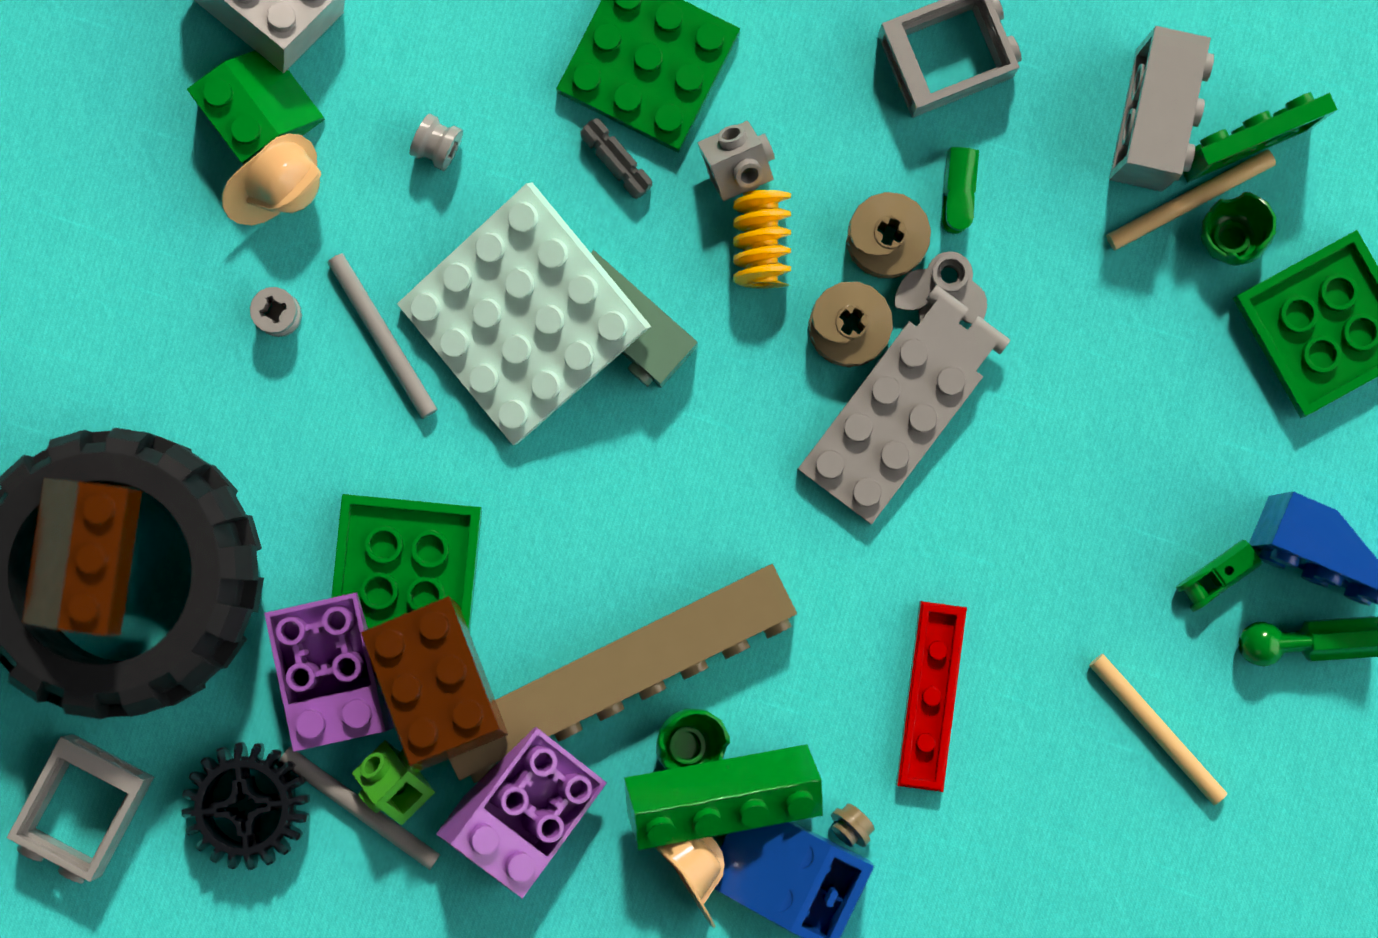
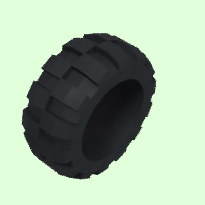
[0,427,264,719]

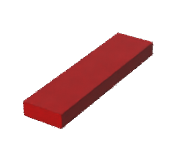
[896,601,967,792]

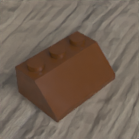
[22,478,142,636]

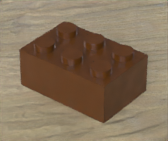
[361,596,508,771]

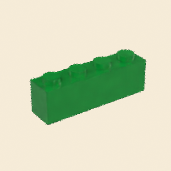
[624,744,823,850]

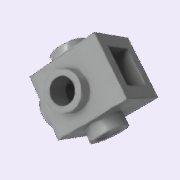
[697,120,775,201]

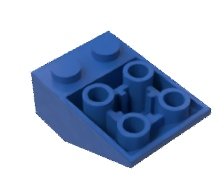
[1249,491,1378,606]
[715,822,874,938]

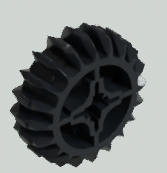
[181,742,310,870]

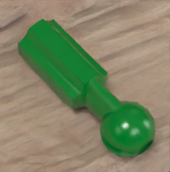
[1238,616,1378,667]

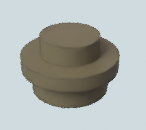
[831,803,875,847]

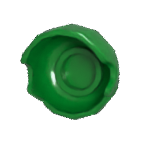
[1201,192,1276,266]
[656,708,730,770]

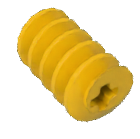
[733,190,791,288]

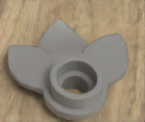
[894,251,987,324]

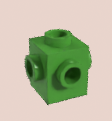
[352,740,435,826]

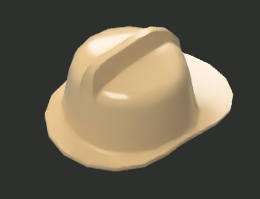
[222,133,321,226]
[655,837,725,928]

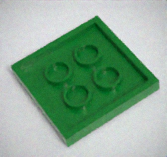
[556,0,740,153]
[1233,230,1378,418]
[331,494,482,633]

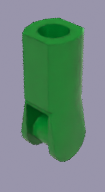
[941,147,979,234]
[1176,539,1262,612]

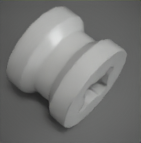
[409,113,463,171]
[250,287,302,337]

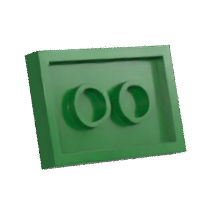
[1183,92,1338,183]

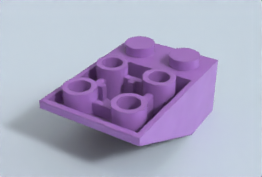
[264,592,394,752]
[436,727,607,899]

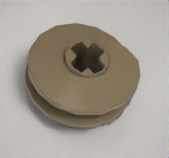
[846,192,931,278]
[808,281,893,367]

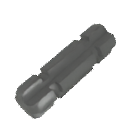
[580,118,652,199]

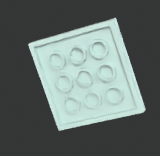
[397,183,651,445]

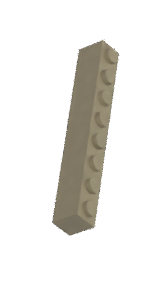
[449,563,797,783]

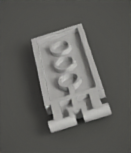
[798,285,1011,524]

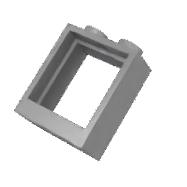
[878,0,1022,118]
[7,734,154,883]

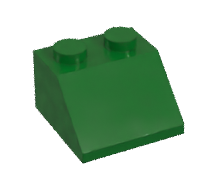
[187,51,325,165]

